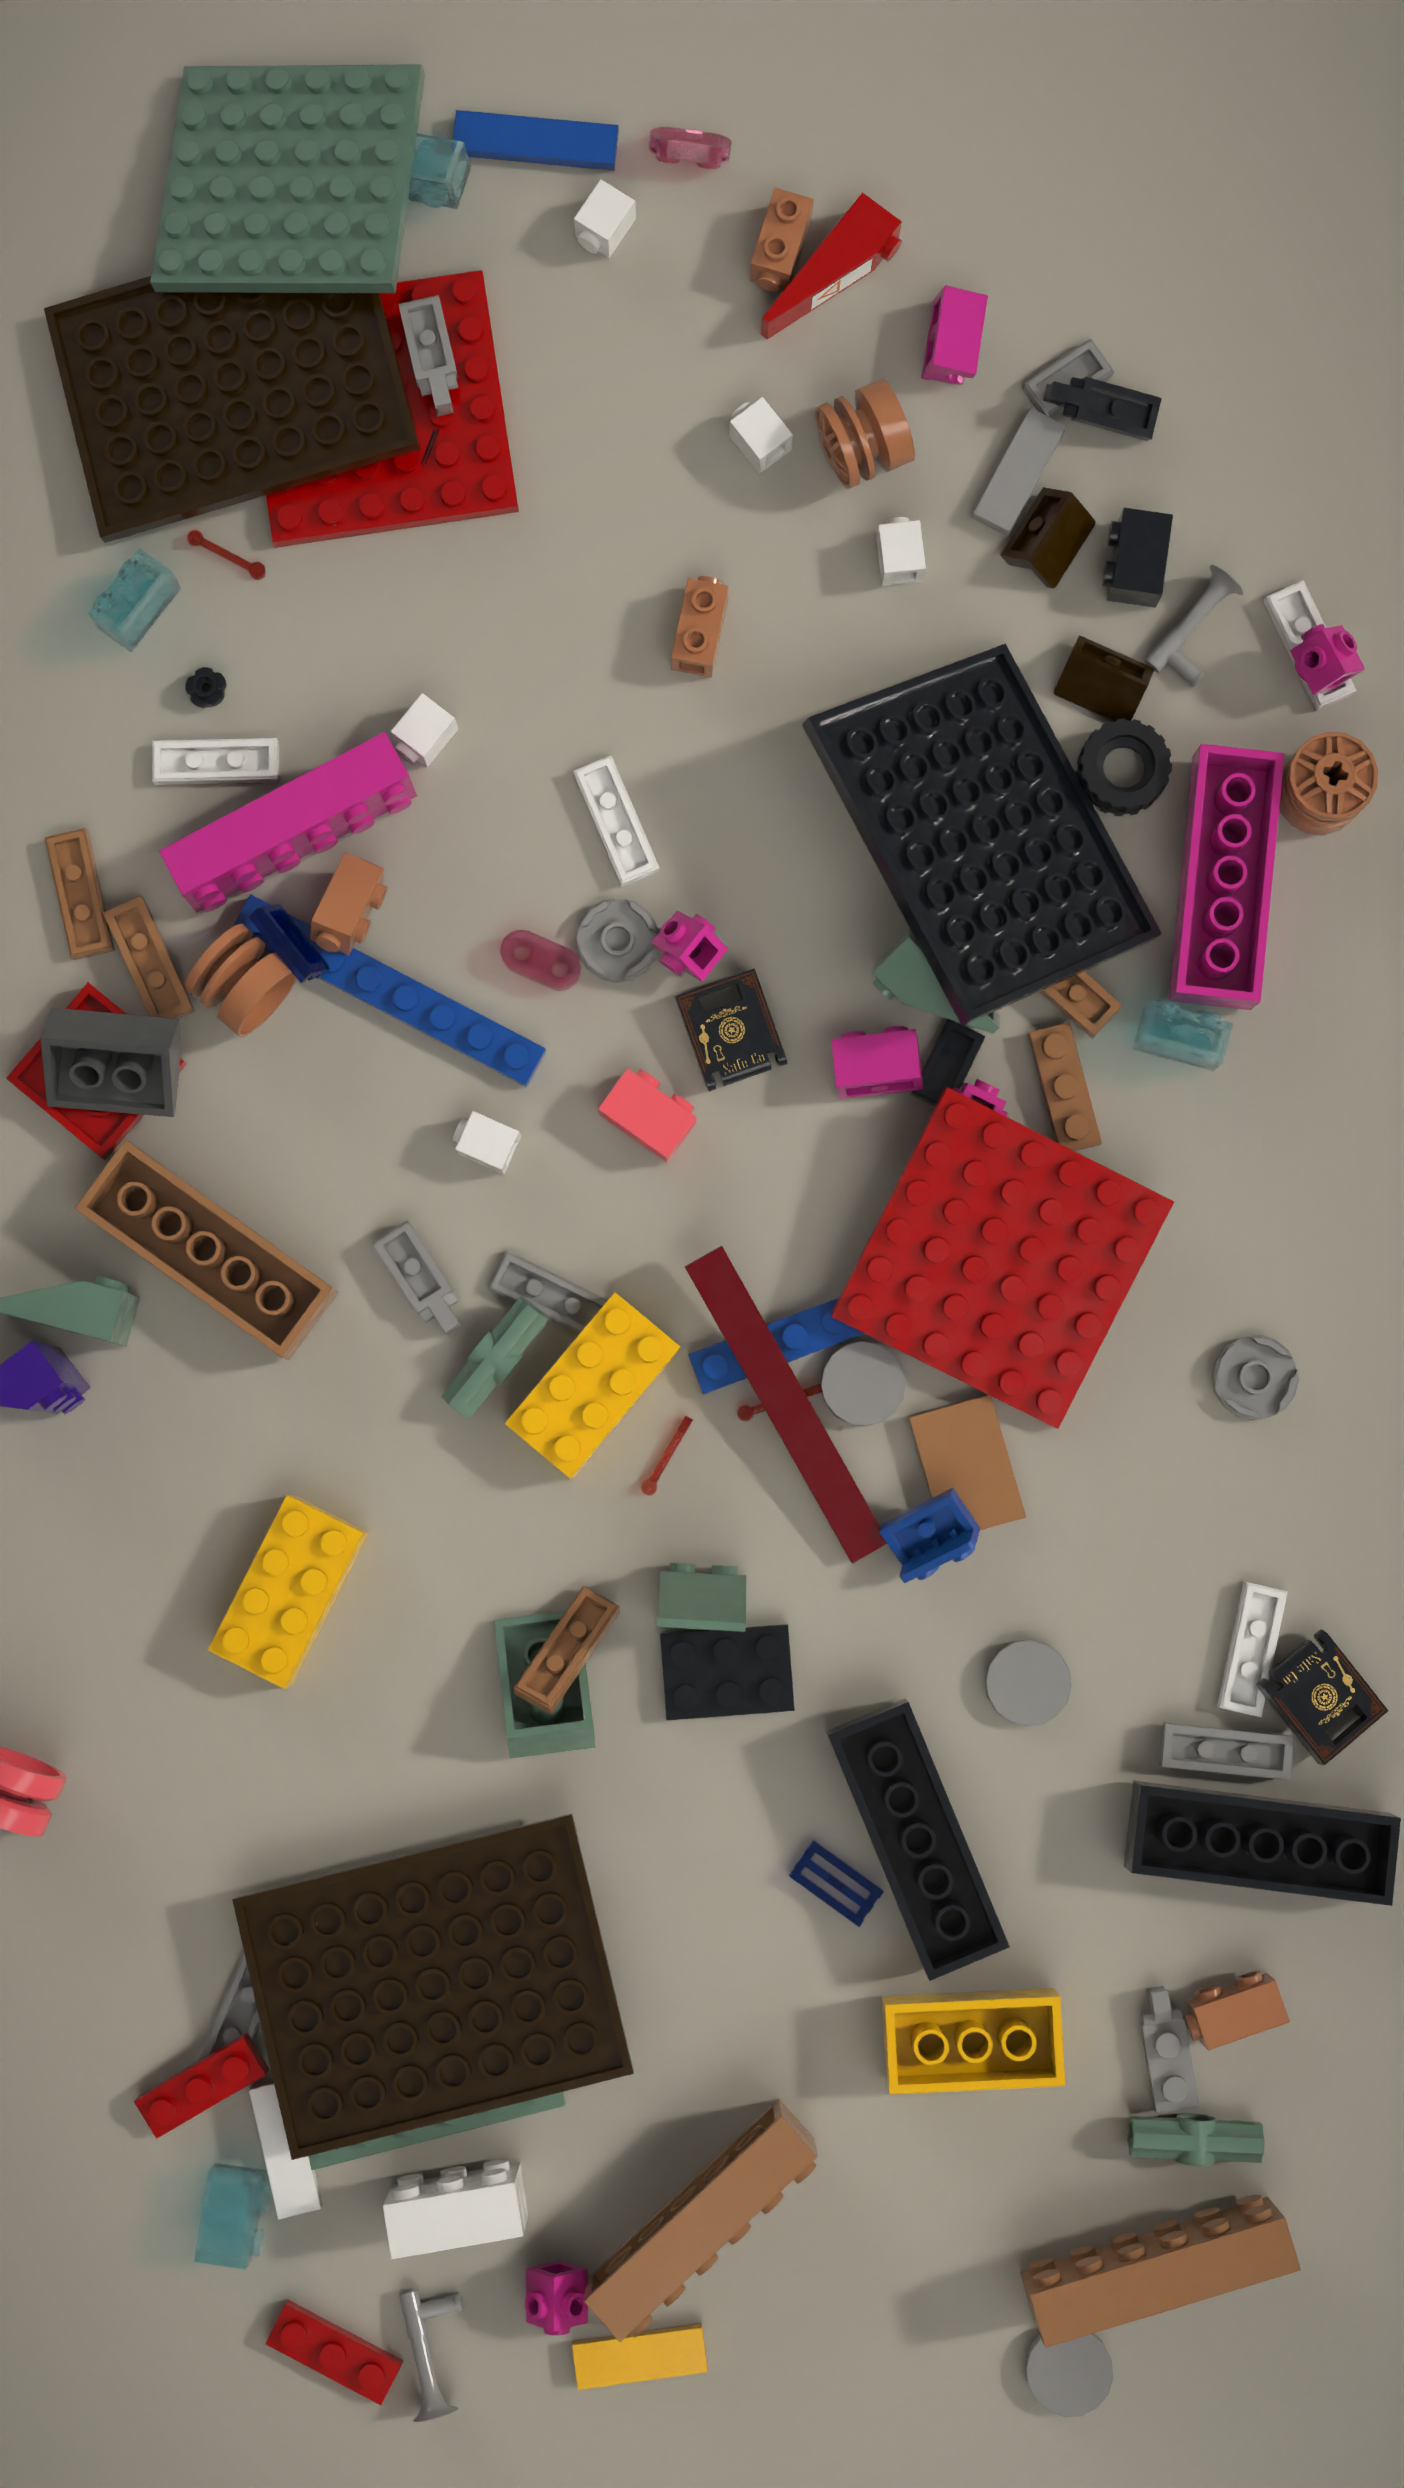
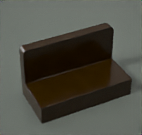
[1000,487,1096,589]
[1054,635,1155,722]

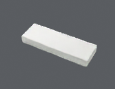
[1263,580,1357,711]
[152,738,279,785]
[573,755,660,887]
[1217,1581,1288,1717]
[249,2081,323,2220]

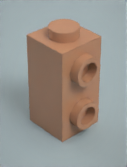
[750,187,814,292]
[671,576,729,678]
[310,853,387,956]
[1184,1971,1290,2051]

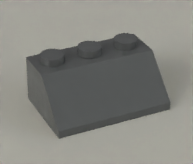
[40,1008,181,1117]

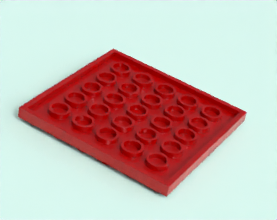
[266,270,519,548]
[830,1087,1174,1429]

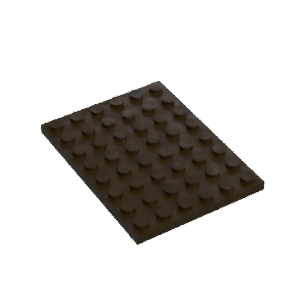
[44,276,421,543]
[232,1813,634,2160]

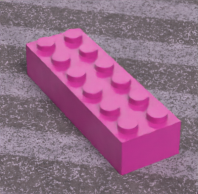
[159,732,417,913]
[1168,744,1285,1010]

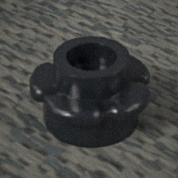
[185,667,227,708]

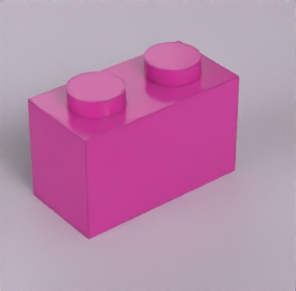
[831,1026,923,1100]

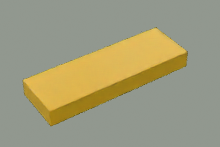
[572,2323,708,2390]

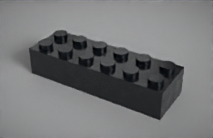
[826,1699,1010,1981]
[1124,1780,1401,1906]

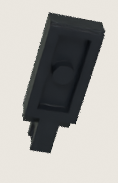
[1043,377,1162,441]

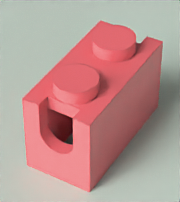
[598,1068,697,1163]

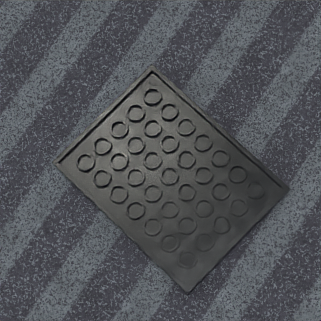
[802,643,1162,1026]

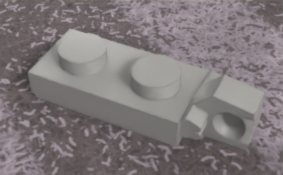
[398,295,458,417]
[372,1220,461,1335]
[1140,1986,1200,2113]

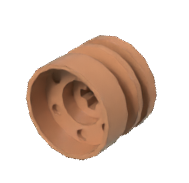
[815,378,915,489]
[1279,732,1378,835]
[184,923,298,1038]

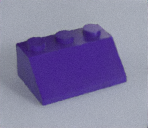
[0,1341,91,1415]

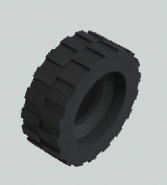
[1076,718,1172,816]

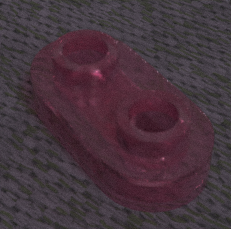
[649,127,731,169]
[500,930,581,991]

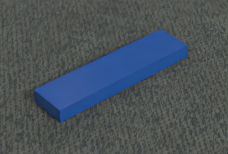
[452,110,619,171]

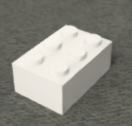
[383,2159,528,2259]

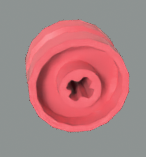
[0,1747,67,1837]

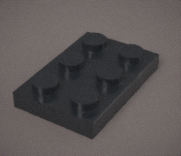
[660,1624,795,1721]

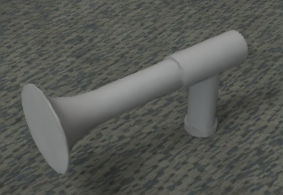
[1145,565,1243,687]
[399,2289,463,2422]

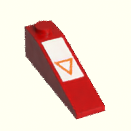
[761,192,902,339]

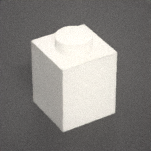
[574,179,636,258]
[729,397,793,474]
[876,517,926,586]
[391,693,458,768]
[453,1111,522,1174]

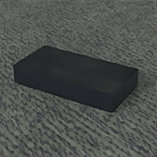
[911,1019,986,1106]

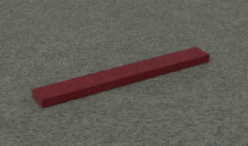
[684,1246,887,1564]

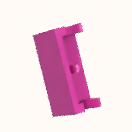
[921,285,988,385]

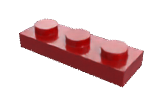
[134,2033,270,2139]
[265,2300,403,2405]

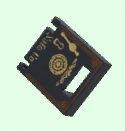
[675,968,788,1092]
[1256,1629,1389,1765]

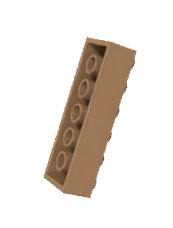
[74,1139,339,1360]
[584,2099,818,2342]
[1020,2195,1301,2348]

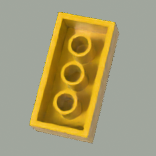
[505,1292,681,1479]
[208,1495,369,1689]
[882,1988,1065,2094]

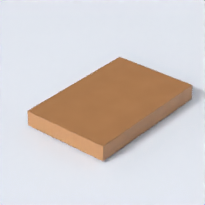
[908,1395,1026,1530]

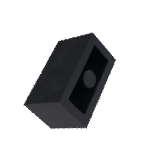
[1102,508,1173,608]

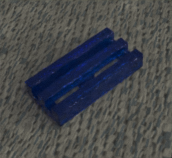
[249,904,330,983]
[788,1839,884,1927]

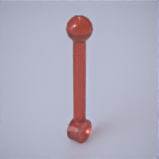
[187,530,266,580]
[737,1384,823,1422]
[641,1416,693,1496]

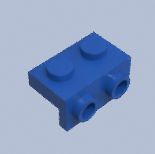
[879,1488,980,1583]

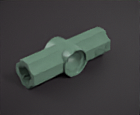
[441,1297,549,1419]
[1127,2113,1265,2166]

